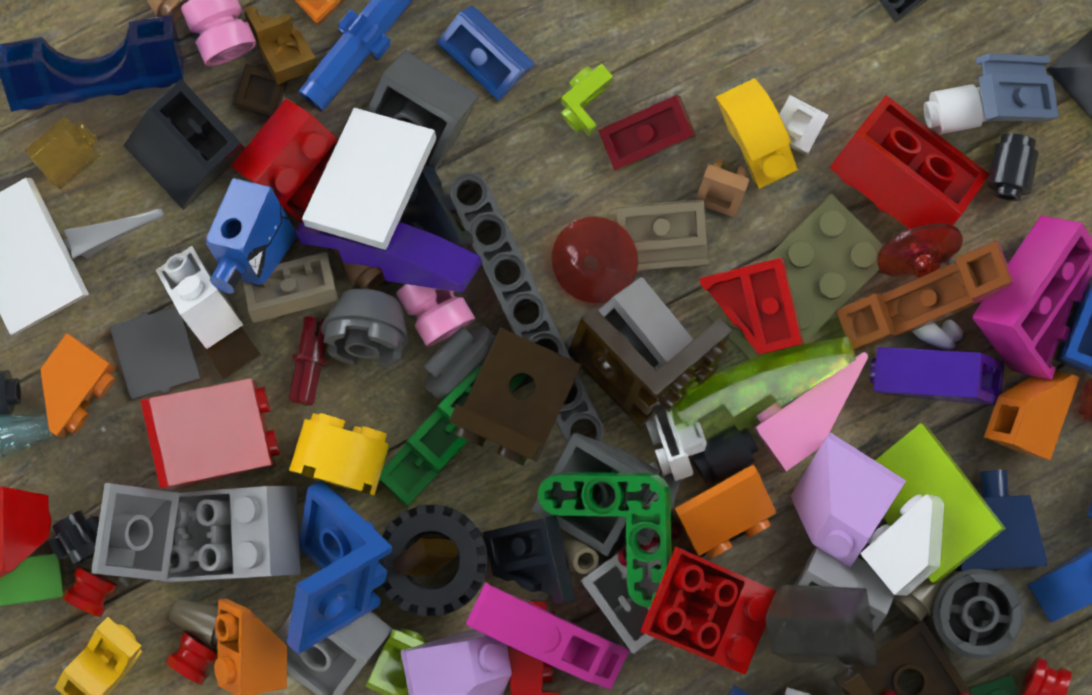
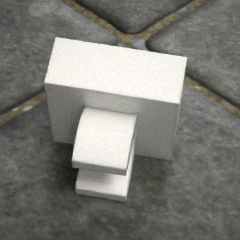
[779,95,828,156]

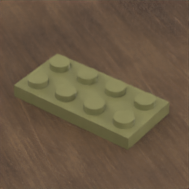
[706,194,894,379]

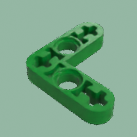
[538,472,672,607]

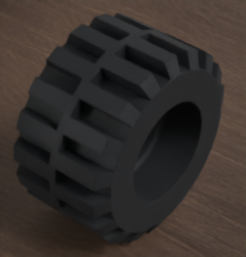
[379,504,488,617]

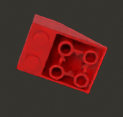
[640,547,780,675]

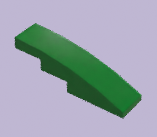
[379,362,528,508]

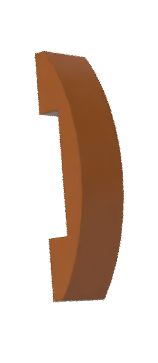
[836,240,1014,351]

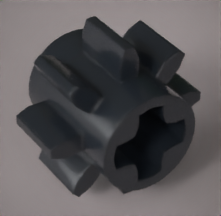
[48,510,99,565]

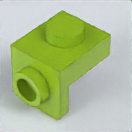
[560,63,613,137]
[365,629,426,695]

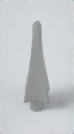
[63,209,164,259]

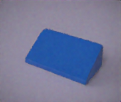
[436,6,534,101]

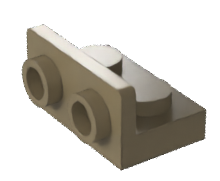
[243,251,339,323]

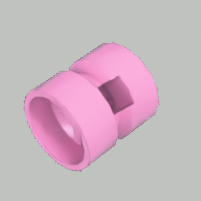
[181,0,257,67]
[396,284,475,347]

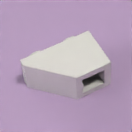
[156,246,243,349]
[860,494,944,596]

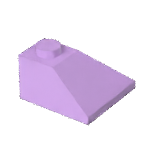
[790,433,906,568]
[401,629,512,695]

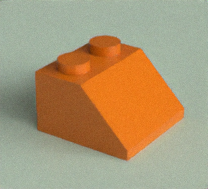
[672,464,777,559]

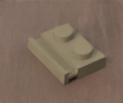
[615,199,709,272]

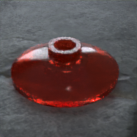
[552,216,638,303]
[876,223,963,278]

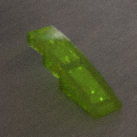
[677,337,856,427]

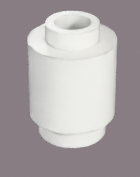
[924,84,987,135]

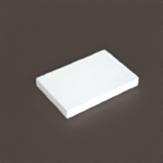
[302,108,437,250]
[0,178,89,335]

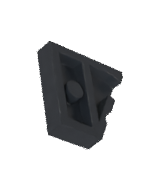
[399,166,474,247]
[483,515,576,604]

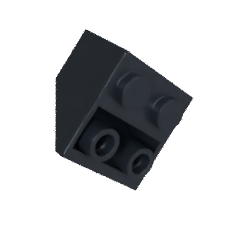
[123,79,245,210]

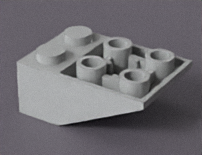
[161,486,301,583]

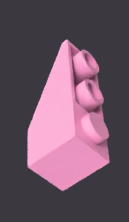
[752,351,868,473]

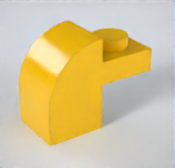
[716,78,798,189]
[54,617,143,695]

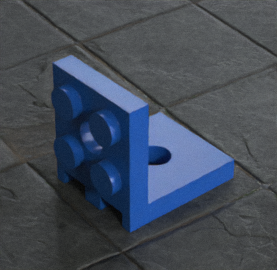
[287,480,392,655]

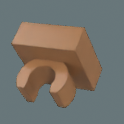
[695,159,749,218]

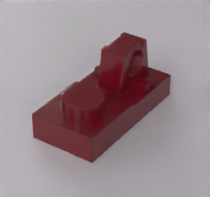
[598,95,696,171]

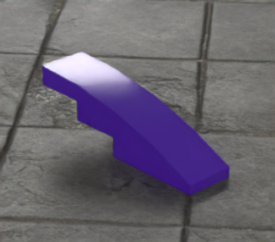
[296,222,482,292]

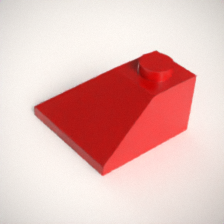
[0,486,52,578]

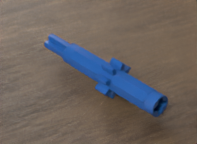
[298,0,414,112]

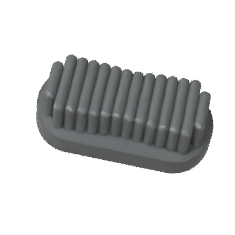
[424,326,495,403]

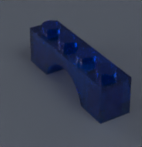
[0,14,184,112]

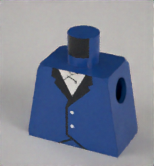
[206,178,298,293]

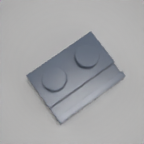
[976,53,1059,122]

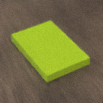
[875,423,1006,584]

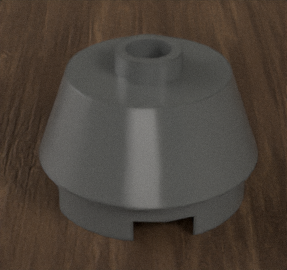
[321,289,409,367]
[933,569,1023,659]

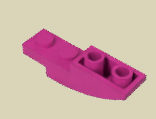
[466,583,630,690]

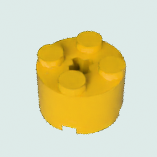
[289,413,390,496]

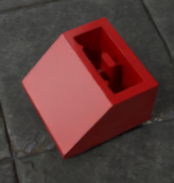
[231,98,339,223]

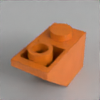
[40,333,117,438]
[984,371,1080,460]
[214,598,287,695]

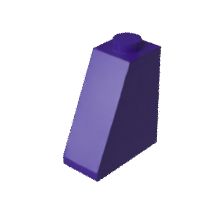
[869,347,1004,406]

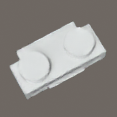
[646,408,707,481]

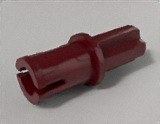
[289,316,327,406]

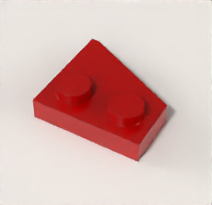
[699,257,804,355]

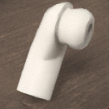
[912,320,963,351]

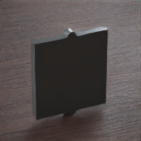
[110,306,201,400]

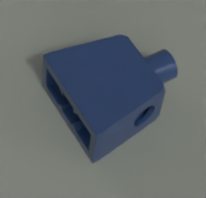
[955,470,1047,571]

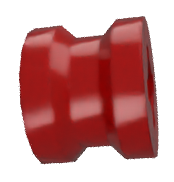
[62,566,118,617]
[165,631,218,685]
[1020,657,1072,695]

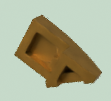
[244,6,317,85]

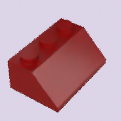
[829,95,989,248]

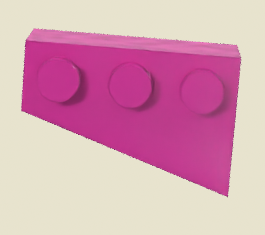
[972,215,1092,381]

